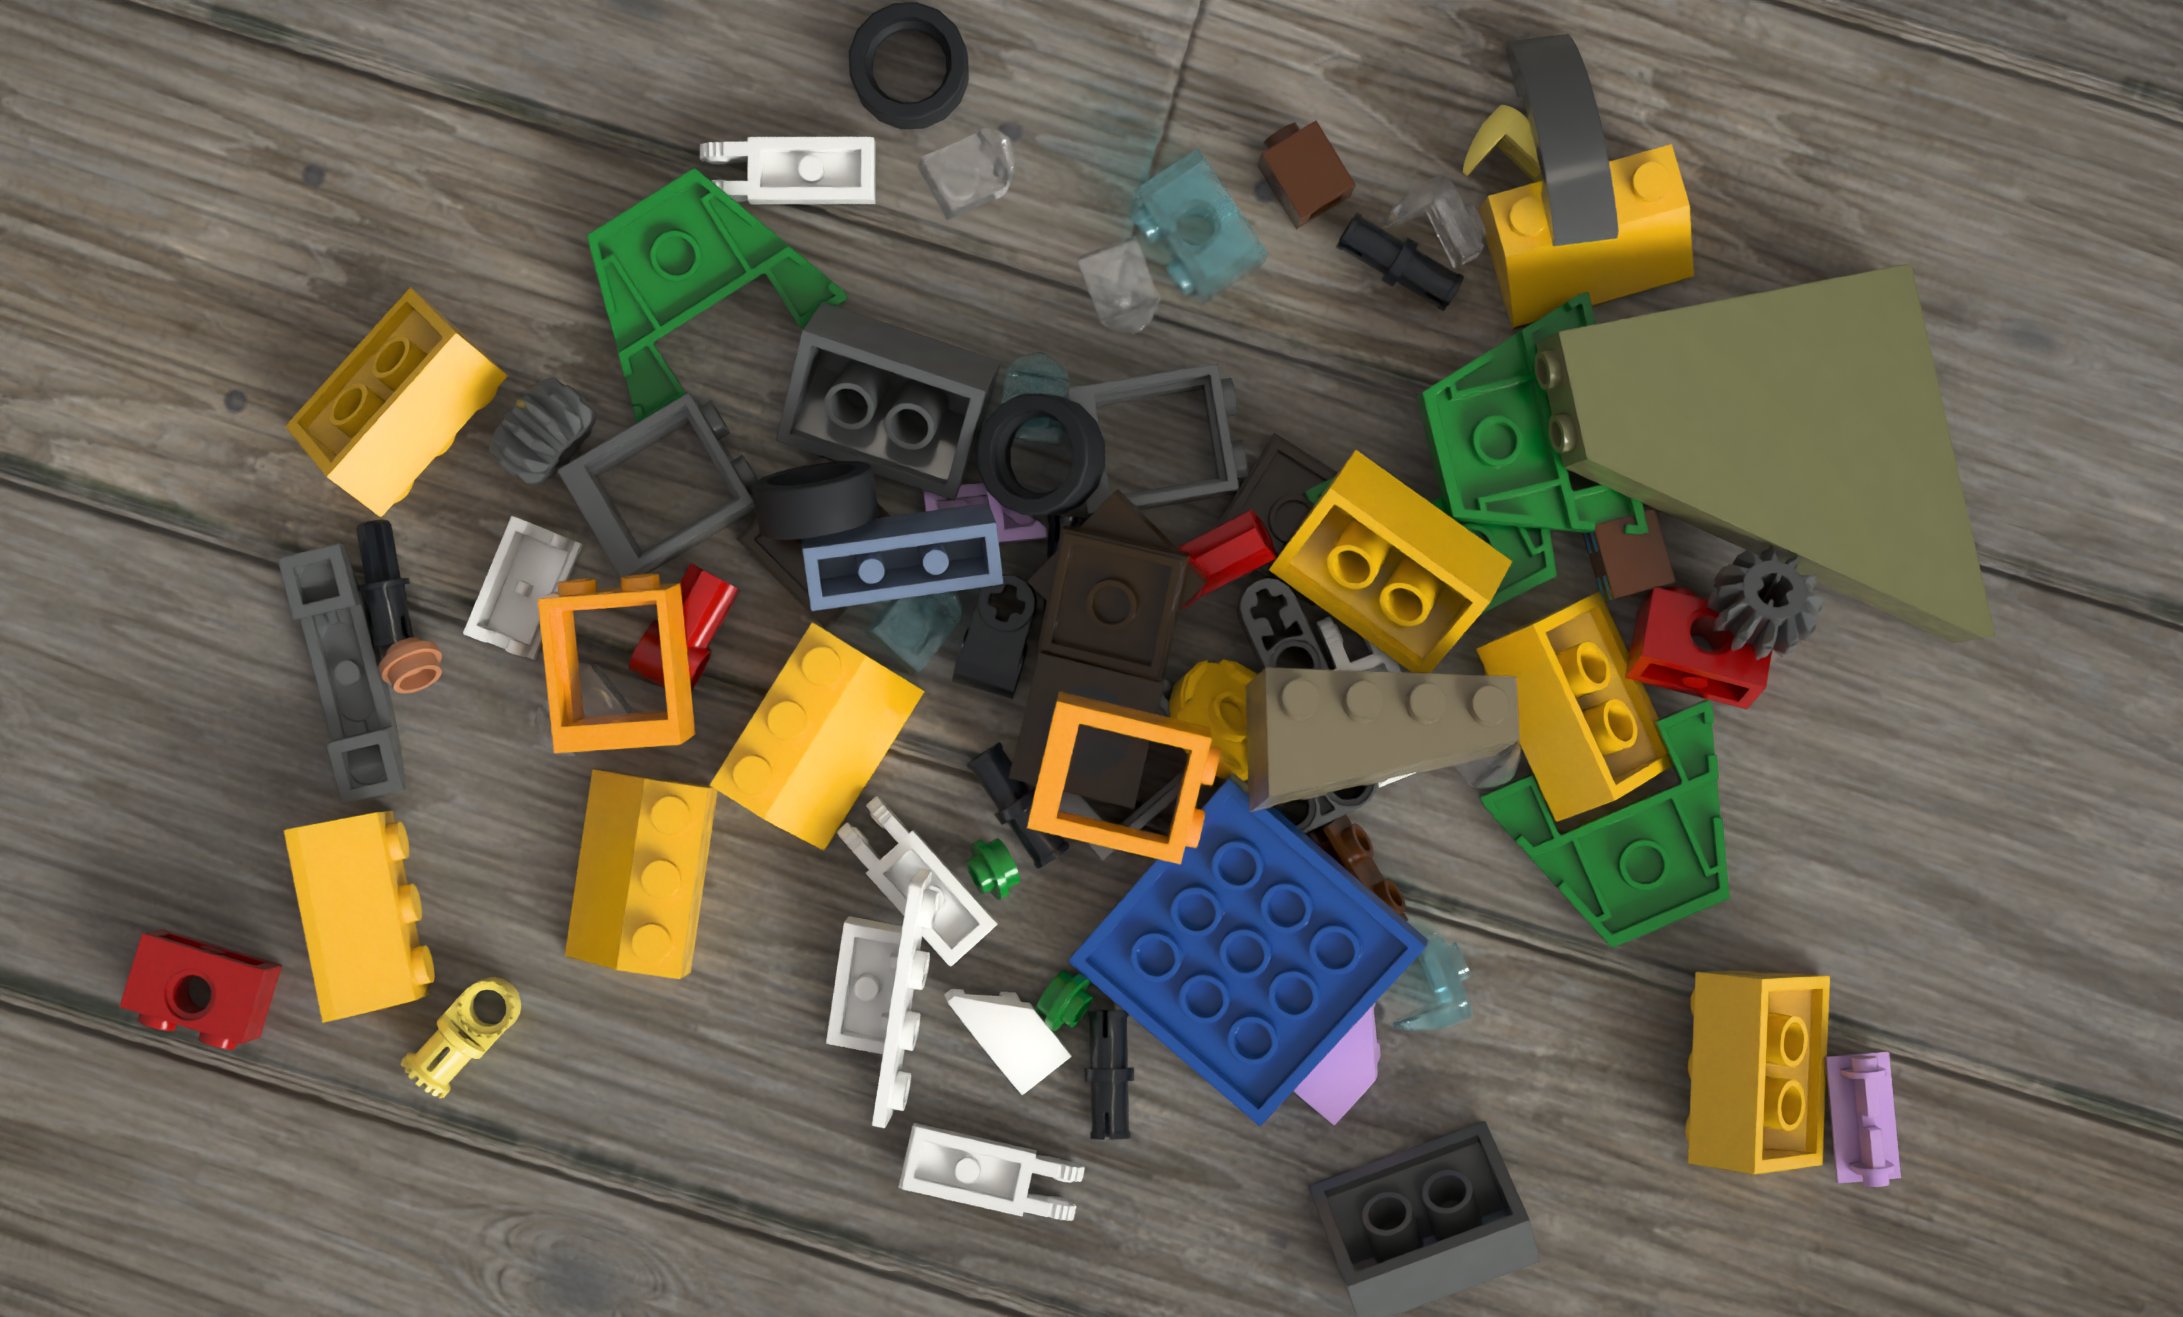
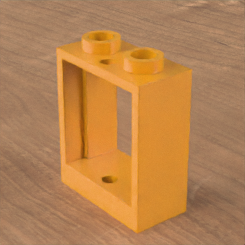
[538,573,695,753]
[1027,691,1221,864]

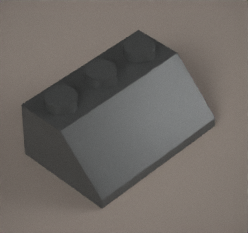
[776,302,1002,501]
[1308,1121,1540,1317]

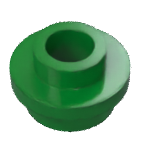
[966,838,1020,900]
[1036,970,1093,1031]

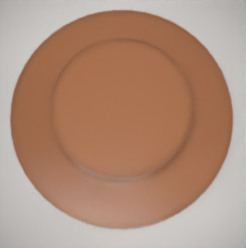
[378,637,442,694]

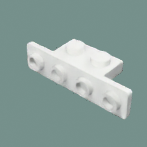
[826,868,939,1128]

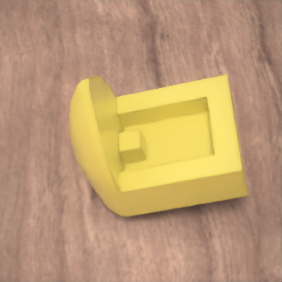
[1463,105,1543,182]

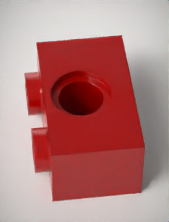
[1625,587,1772,709]
[119,929,282,1050]

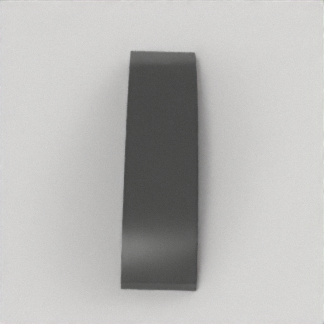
[1506,34,1619,246]
[277,543,406,805]

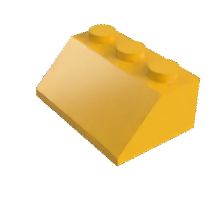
[1478,144,1694,329]
[285,287,508,517]
[1269,449,1513,673]
[1476,591,1672,822]
[710,622,925,851]
[565,769,718,979]
[284,811,435,1023]
[1685,970,1830,1174]

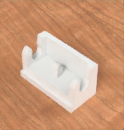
[463,516,583,660]

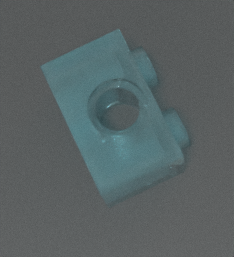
[1130,148,1268,305]

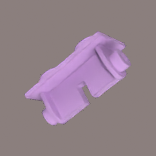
[1825,1051,1901,1187]

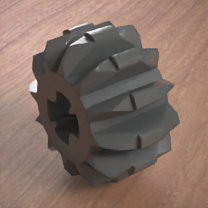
[489,377,597,487]
[1707,546,1824,660]

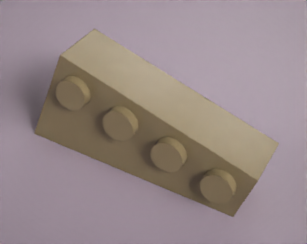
[1246,668,1520,812]

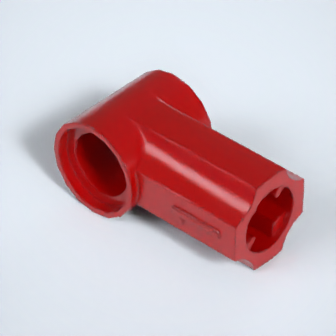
[1175,508,1278,609]
[628,563,740,692]

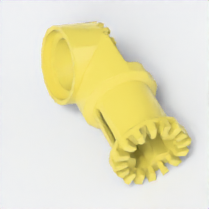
[401,977,521,1099]

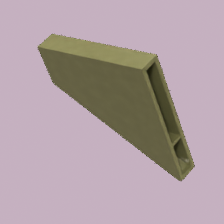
[1534,263,1995,643]

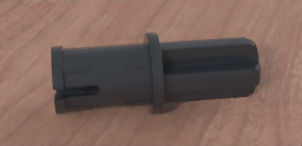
[356,519,414,647]

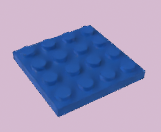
[1068,773,1428,1126]

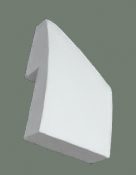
[944,989,1072,1095]

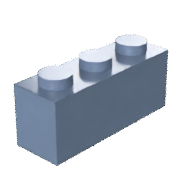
[800,503,1003,611]

